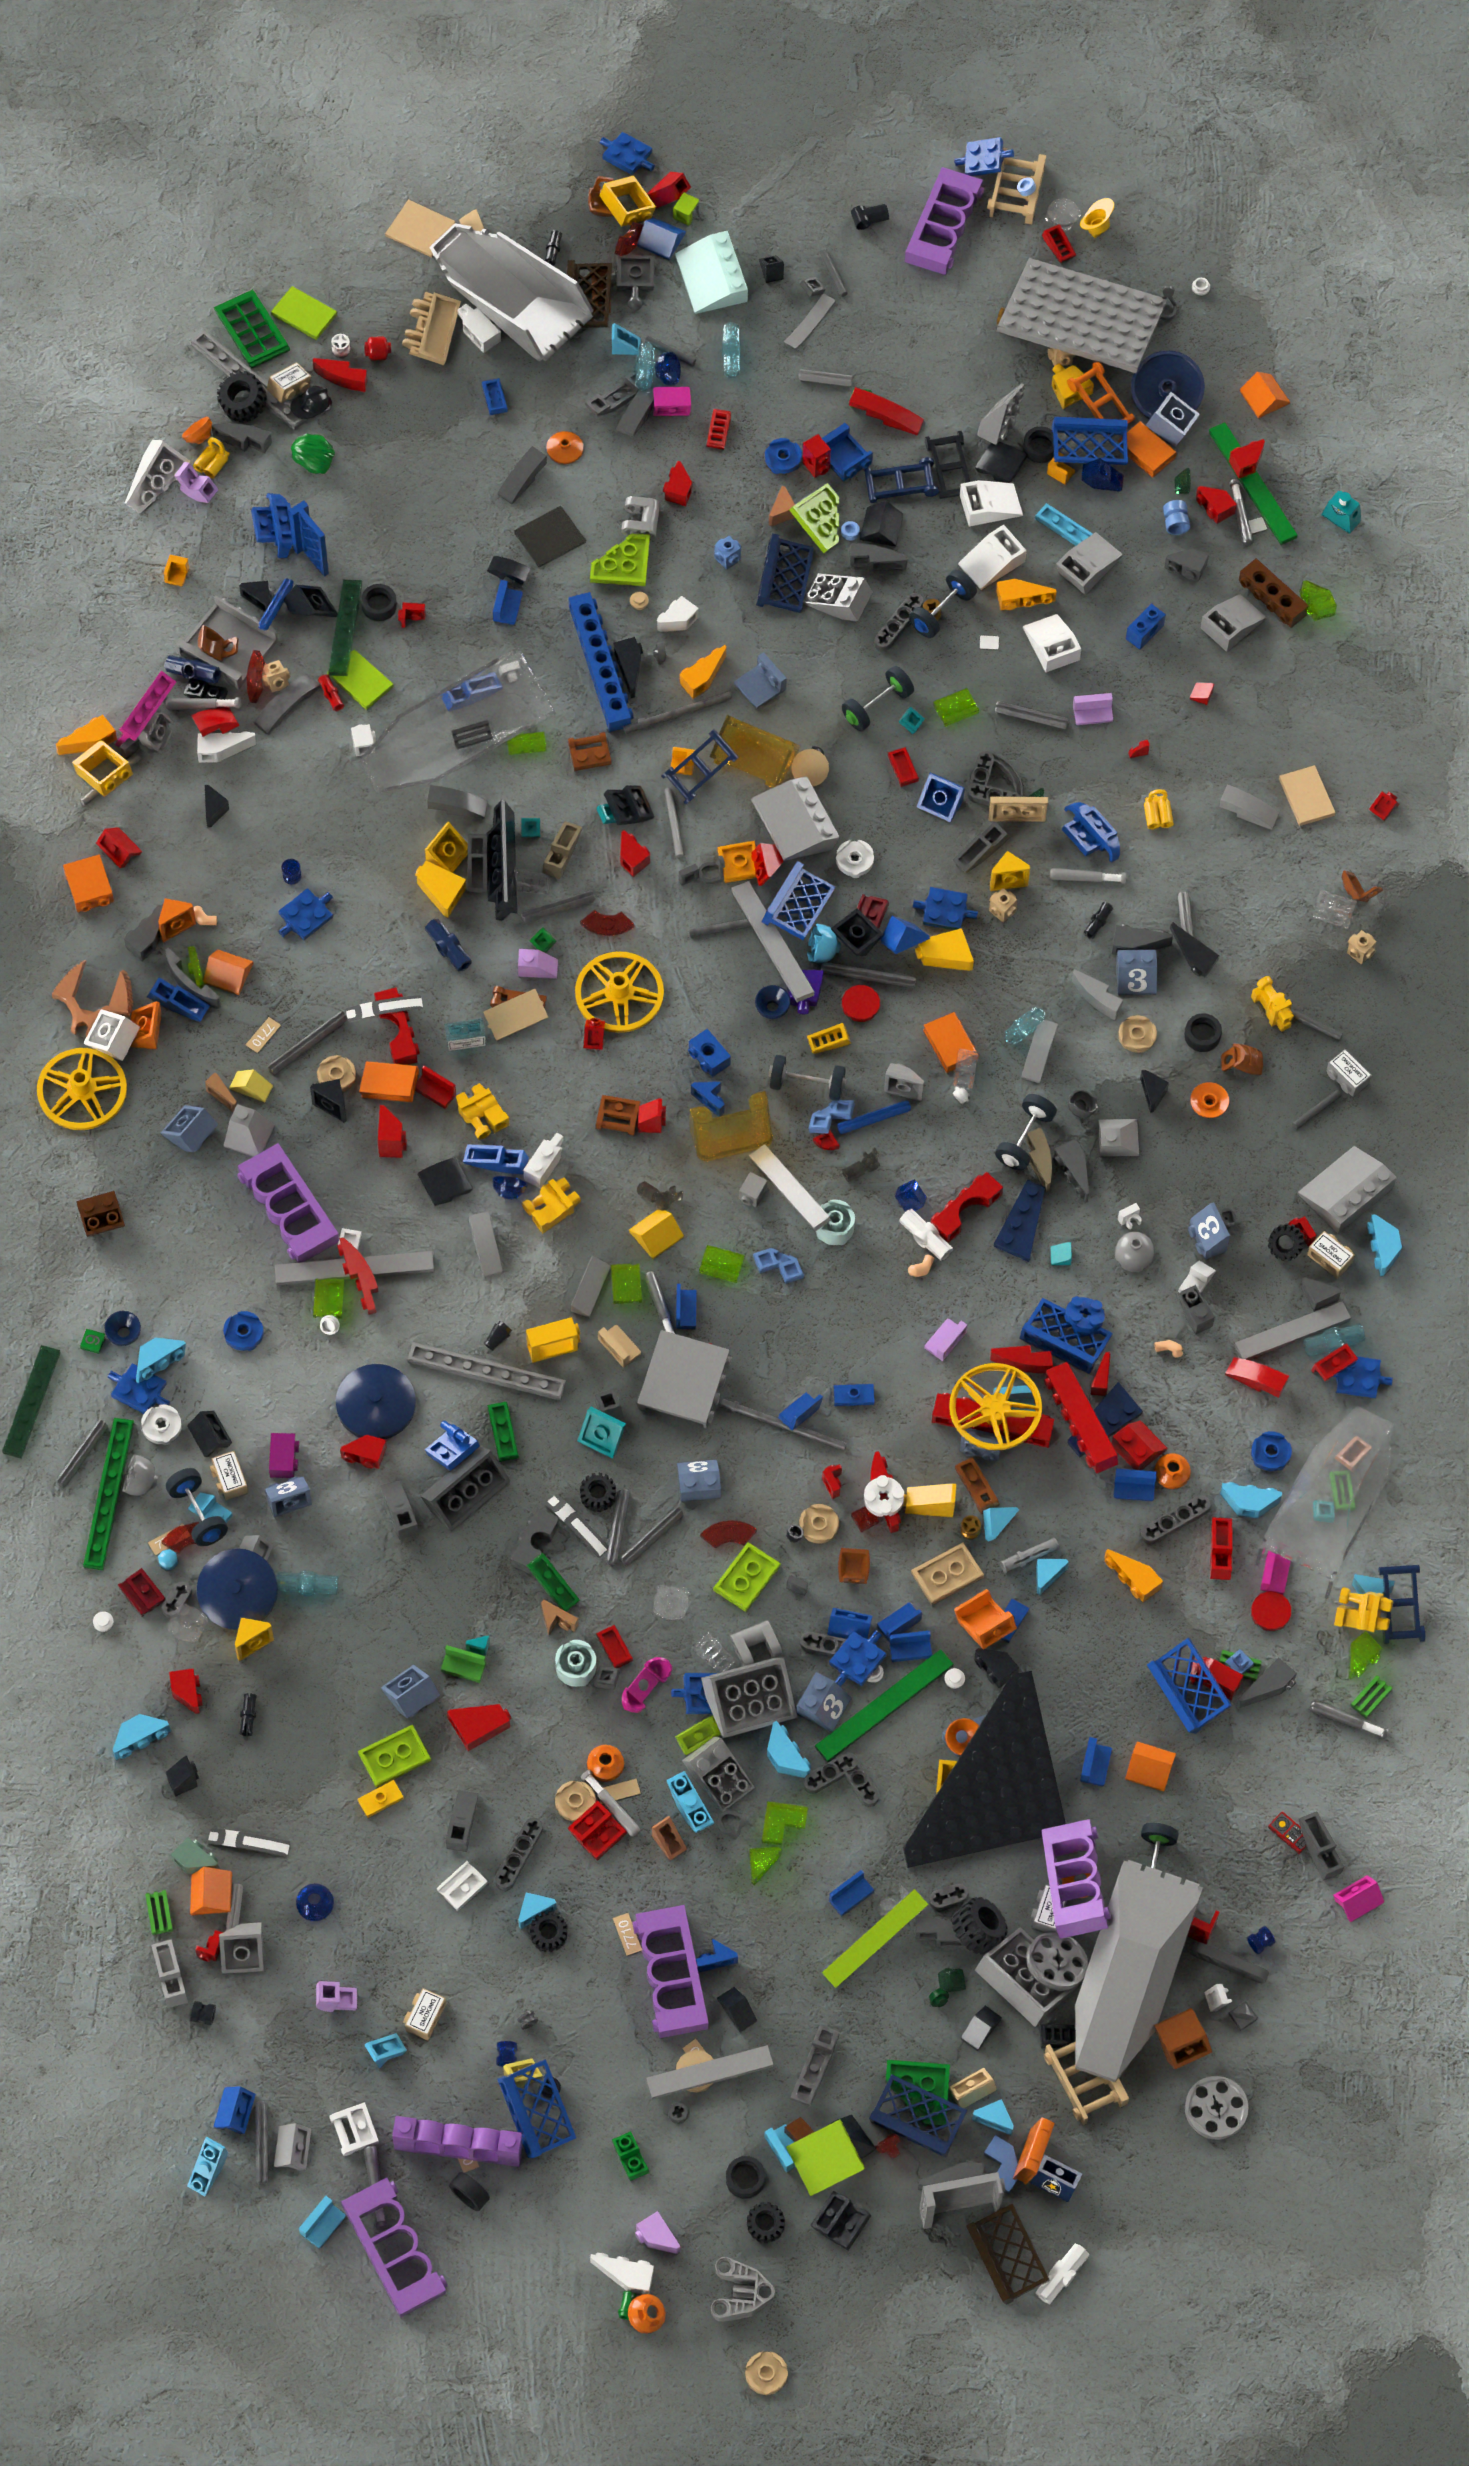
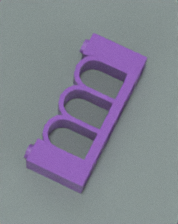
[905,167,985,275]
[237,1143,339,1263]
[1042,1819,1111,1939]
[632,1905,709,2038]
[392,2116,523,2167]
[341,2178,448,2318]

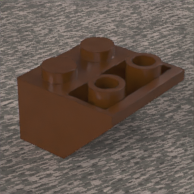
[76,1191,125,1237]

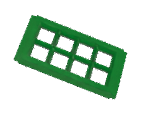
[214,289,290,369]

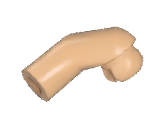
[194,906,217,925]
[908,1255,934,1277]
[1154,1340,1183,1358]

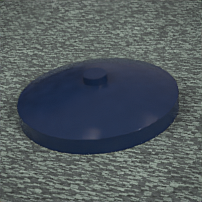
[1131,350,1205,420]
[336,1364,416,1439]
[197,1548,278,1630]

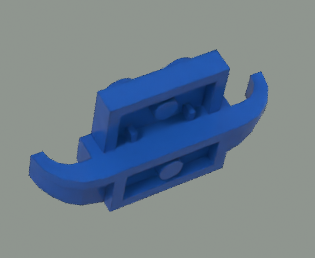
[251,493,293,558]
[1062,802,1120,863]

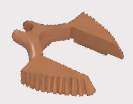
[52,960,133,1038]

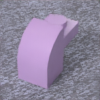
[174,462,218,503]
[316,1981,357,2012]

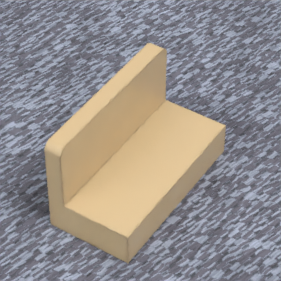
[598,1325,641,1368]

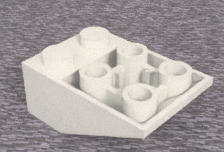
[960,480,1023,527]
[958,525,1026,590]
[1023,614,1081,672]

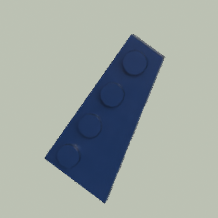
[994,1179,1045,1262]
[1067,1382,1143,1458]

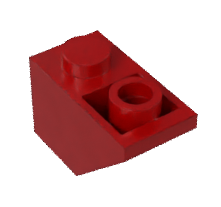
[647,171,692,208]
[1229,439,1265,479]
[663,461,692,507]
[1196,486,1237,524]
[620,830,650,877]
[751,843,784,886]
[638,1098,666,1133]
[340,1435,387,1469]
[169,1668,203,1714]

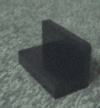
[187,1410,232,1457]

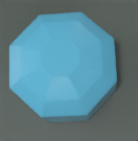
[158,1549,178,1571]

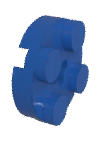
[765,438,802,474]
[1064,1296,1105,1333]
[223,1311,264,1351]
[1251,1431,1292,1471]

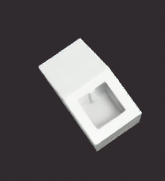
[657,596,699,632]

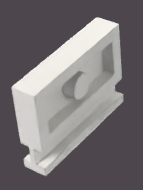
[437,1861,488,1911]

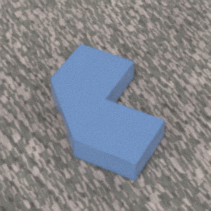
[809,1100,855,1134]
[753,1248,804,1284]
[984,2135,1018,2194]

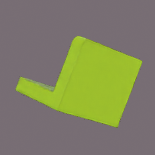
[673,193,699,226]

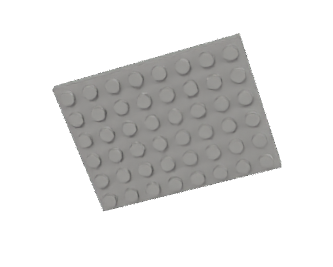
[997,258,1167,373]

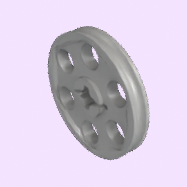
[1026,1932,1088,1991]
[1185,2076,1248,2140]

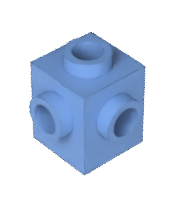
[714,536,741,569]

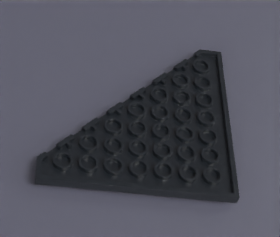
[903,1671,1066,1868]

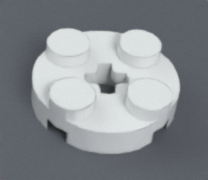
[836,840,874,878]
[141,1404,182,1445]
[864,1475,904,1517]

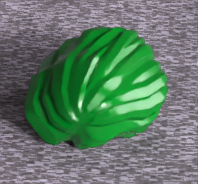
[291,433,335,474]

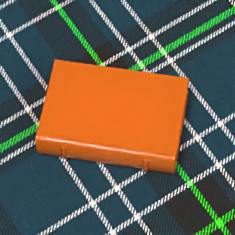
[1118,421,1177,478]
[923,1012,979,1073]
[359,1061,419,1102]
[1013,2118,1055,2185]

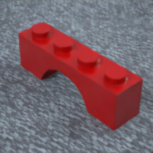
[374,987,420,1065]
[931,1172,1003,1243]

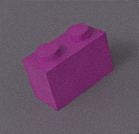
[269,1433,300,1478]

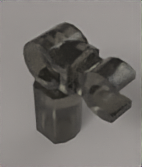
[842,1147,880,1182]
[637,1181,684,1210]

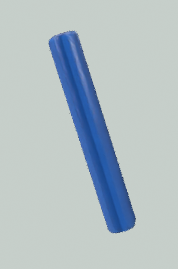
[258,578,294,631]
[837,1100,911,1134]

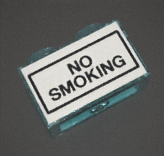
[444,1018,486,1051]

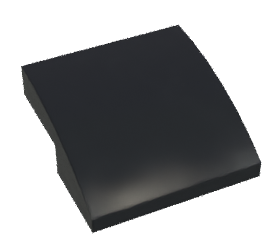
[975,442,1027,483]
[604,785,655,825]
[418,1157,473,1206]
[811,2191,871,2251]

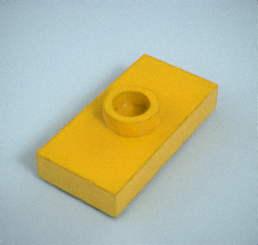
[358,1780,404,1818]

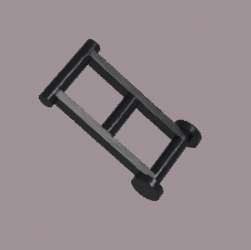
[925,431,970,499]

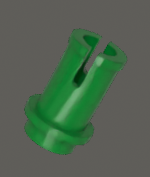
[618,2291,637,2320]

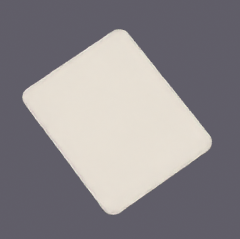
[1249,517,1267,533]
[980,635,999,649]

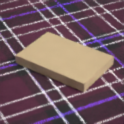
[1279,765,1336,826]
[989,797,1048,822]
[911,1542,984,1605]

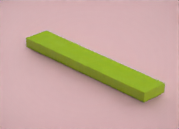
[822,1889,928,1988]

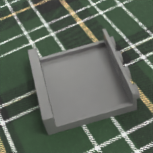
[176,596,278,690]
[637,1330,732,1428]
[919,2172,1005,2229]

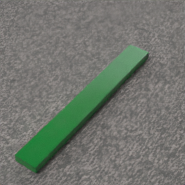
[1208,422,1297,545]
[83,1418,134,1570]
[815,1649,954,1762]

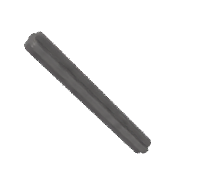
[821,962,916,988]
[268,1011,347,1075]

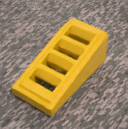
[807,1023,851,1054]

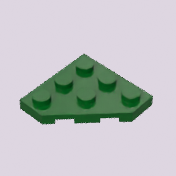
[886,2060,950,2127]

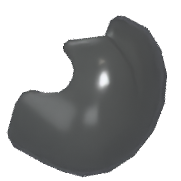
[1068,1090,1099,1118]

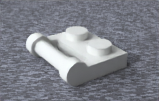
[329,2102,379,2156]

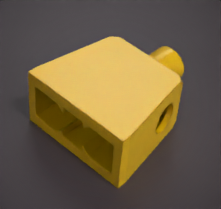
[1052,363,1094,409]

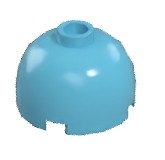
[807,924,841,963]

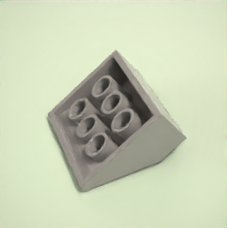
[751,776,839,861]
[1297,1146,1397,1234]
[701,1658,798,1738]
[975,1927,1081,2027]

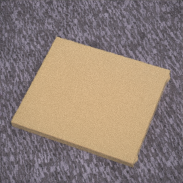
[385,199,455,257]

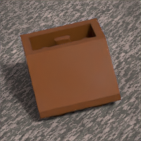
[1154,2008,1212,2069]

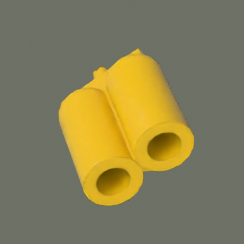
[193,437,230,479]
[1144,789,1174,829]

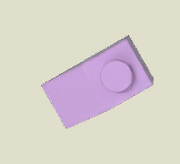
[518,949,558,978]
[635,2211,680,2254]

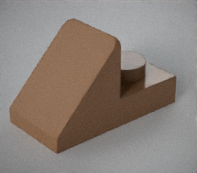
[541,1599,579,1635]

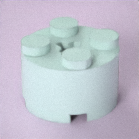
[816,1200,855,1245]
[555,1640,596,1687]

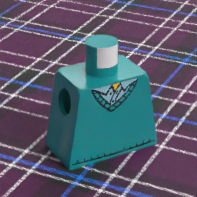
[1322,491,1361,534]

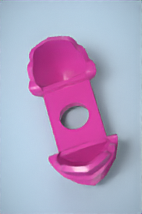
[622,1657,672,1713]

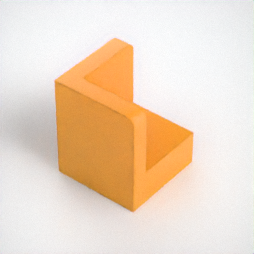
[1047,451,1075,485]
[164,554,189,586]
[671,747,695,775]

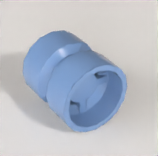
[1163,500,1190,535]

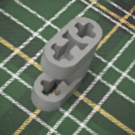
[621,496,660,539]
[730,1620,783,1666]

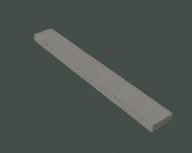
[191,330,307,431]
[731,881,814,1002]
[275,1251,434,1285]
[407,1342,566,1401]

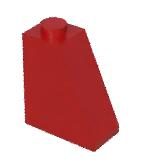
[447,1704,512,1751]

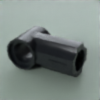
[851,204,889,230]

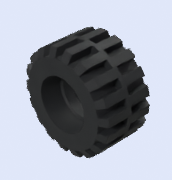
[217,371,267,422]
[952,1897,1008,1955]

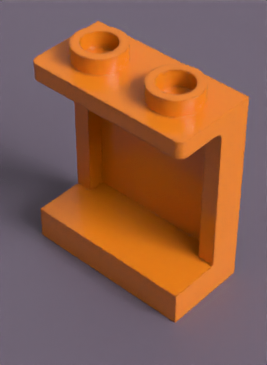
[63,854,114,912]
[954,1589,1017,1650]

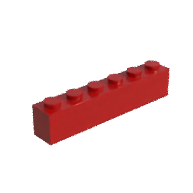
[1044,1362,1118,1474]
[932,1393,1054,1448]

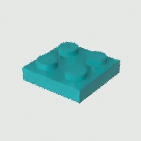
[577,1407,626,1458]

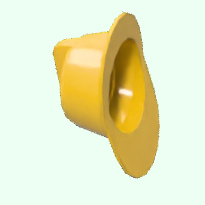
[1080,198,1114,238]

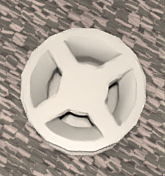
[331,334,350,357]

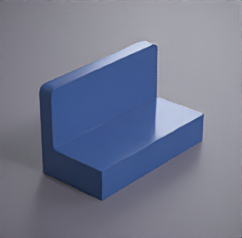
[493,580,523,625]
[676,1284,697,1329]
[778,1392,823,1431]
[1114,1468,1156,1501]
[877,1602,922,1642]
[827,1608,873,1639]
[889,1631,932,1662]
[1080,1737,1112,1786]
[829,1870,874,1917]
[214,2086,256,2134]

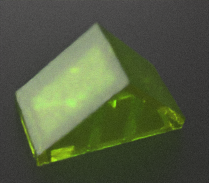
[749,1847,782,1886]

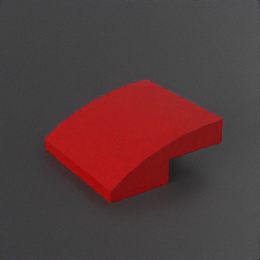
[191,707,240,737]
[568,1800,627,1861]

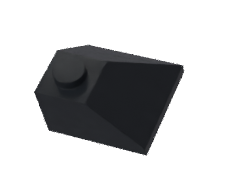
[283,585,339,617]
[830,2115,876,2159]

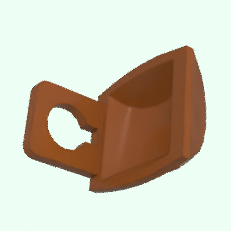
[588,176,615,217]
[198,625,239,662]
[1342,870,1383,902]
[1221,1043,1263,1075]
[838,1548,870,1584]

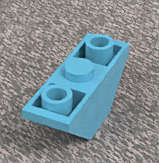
[1367,1214,1402,1276]
[136,1337,186,1383]
[1220,1482,1282,1518]
[113,1714,171,1760]
[767,1721,811,1778]
[667,1771,714,1833]
[187,2137,228,2196]

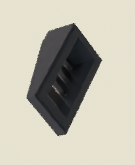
[1040,2024,1076,2049]

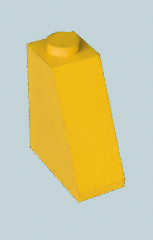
[415,861,467,918]
[915,928,974,971]
[902,1484,956,1518]

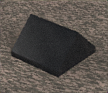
[860,501,903,547]
[831,908,884,956]
[310,1079,347,1123]

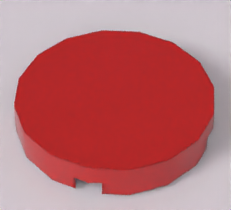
[842,985,880,1022]
[1251,1591,1291,1631]

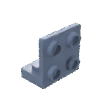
[734,652,787,709]
[960,1428,1004,1461]

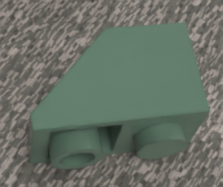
[171,1837,219,1874]

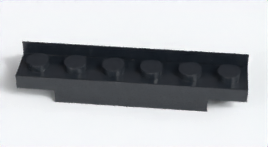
[487,800,517,921]

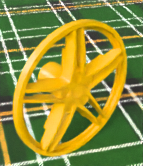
[575,952,664,1033]
[37,1048,127,1130]
[949,1363,1042,1450]

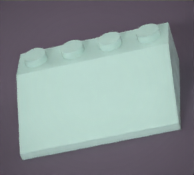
[675,231,748,314]

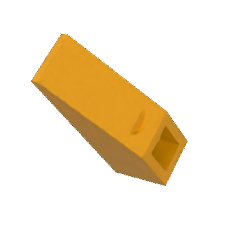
[996,579,1057,610]
[680,645,727,699]
[56,714,117,755]
[1105,1549,1163,1602]

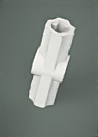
[900,1209,953,1261]
[1036,2243,1090,2305]

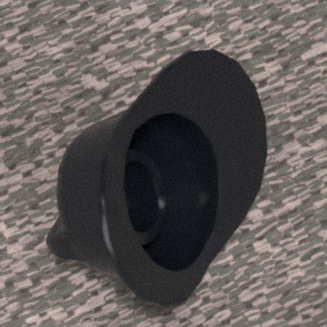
[290,386,332,419]

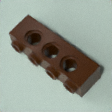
[1239,558,1309,628]

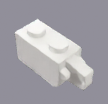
[458,304,501,353]
[523,1133,564,1189]

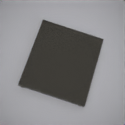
[514,506,586,567]

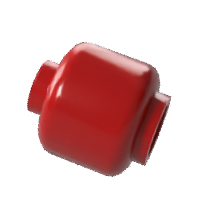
[364,336,391,361]

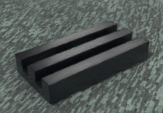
[451,720,493,750]

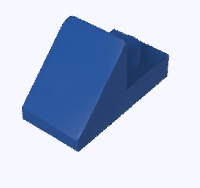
[691,1082,725,1117]
[696,1939,738,1973]

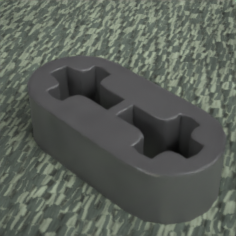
[162,1582,191,1619]
[929,1884,968,1911]

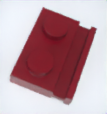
[856,894,889,929]
[118,1568,165,1617]

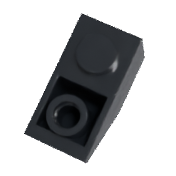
[974,1648,1019,1688]
[166,1756,199,1797]

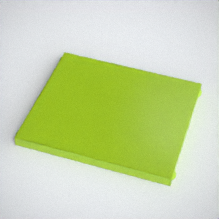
[786,2119,865,2196]

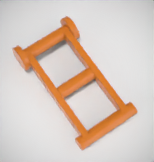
[1067,361,1135,436]

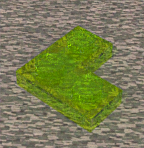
[762,1801,808,1845]

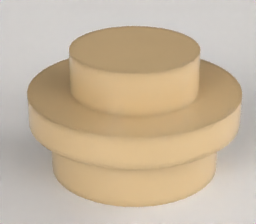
[630,592,649,610]

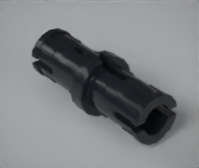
[544,230,562,266]
[1083,902,1113,939]
[239,1693,257,1736]

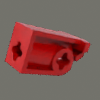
[1190,1657,1244,1701]

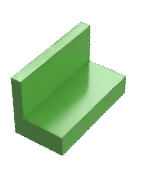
[441,1645,486,1683]

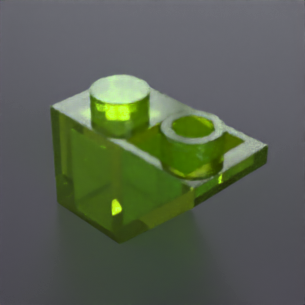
[1299,580,1337,621]
[1348,1631,1382,1680]

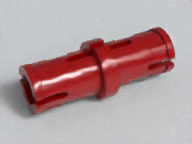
[318,674,344,711]

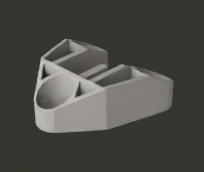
[711,2257,775,2322]

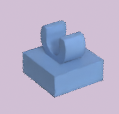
[1225,1649,1254,1675]

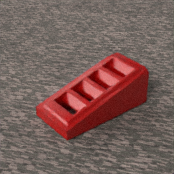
[1042,224,1076,263]
[706,409,731,450]
[1090,1352,1111,1396]

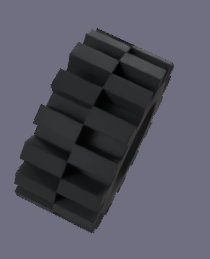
[1268,1223,1305,1261]
[580,1472,616,1512]
[530,1911,568,1952]
[747,2202,785,2243]

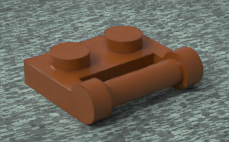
[568,732,611,771]
[595,1095,640,1135]

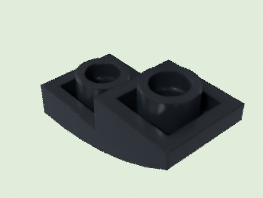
[487,556,530,585]
[184,678,228,700]

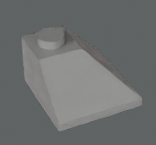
[884,1063,924,1101]
[224,1104,275,1157]
[1098,1119,1139,1156]
[219,1922,264,1974]

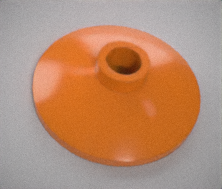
[547,431,583,464]
[1190,1082,1229,1118]

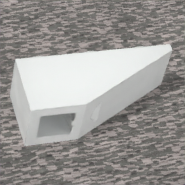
[197,731,256,763]
[590,2253,654,2294]

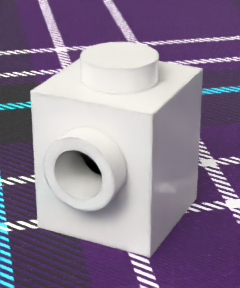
[351,724,377,756]

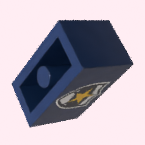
[1031,2154,1082,2202]

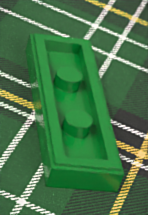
[487,1402,519,1462]
[526,1553,580,1612]

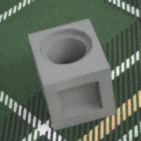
[739,1172,767,1207]

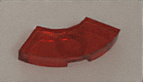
[615,221,644,256]
[247,650,265,703]
[580,910,634,936]
[700,1520,757,1548]
[161,1522,199,1553]

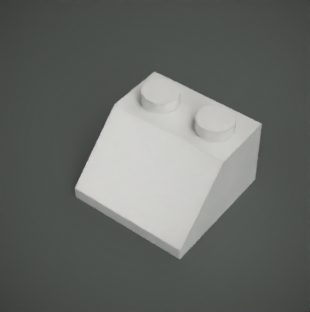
[84,1009,140,1061]

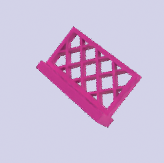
[114,671,176,748]

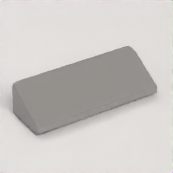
[571,1256,611,1318]

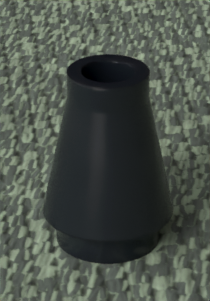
[484,1321,512,1351]

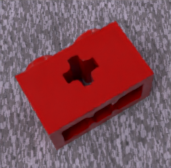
[802,434,831,478]

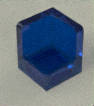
[895,1179,927,1212]

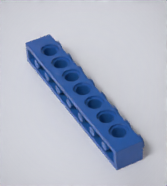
[568,592,634,732]

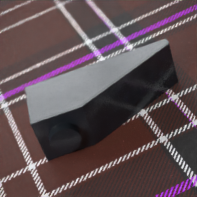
[613,637,643,699]
[1170,922,1219,977]

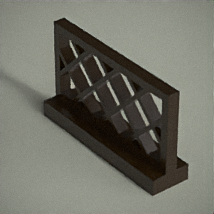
[567,260,613,328]
[966,2204,1050,2305]

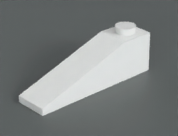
[125,440,190,513]

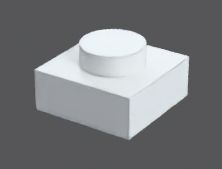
[338,1228,362,1250]

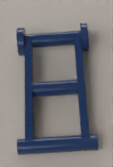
[864,457,939,503]
[661,729,739,805]
[1378,1565,1425,1644]

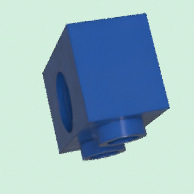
[1126,604,1166,649]
[688,1029,731,1077]

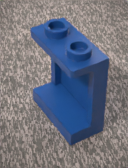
[822,423,873,482]

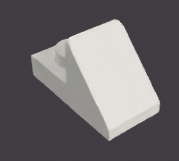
[1178,1261,1216,1293]

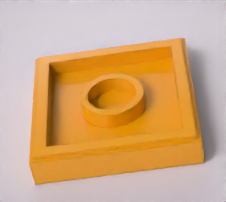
[717,840,756,883]

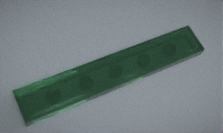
[328,579,362,676]
[2,1345,61,1459]

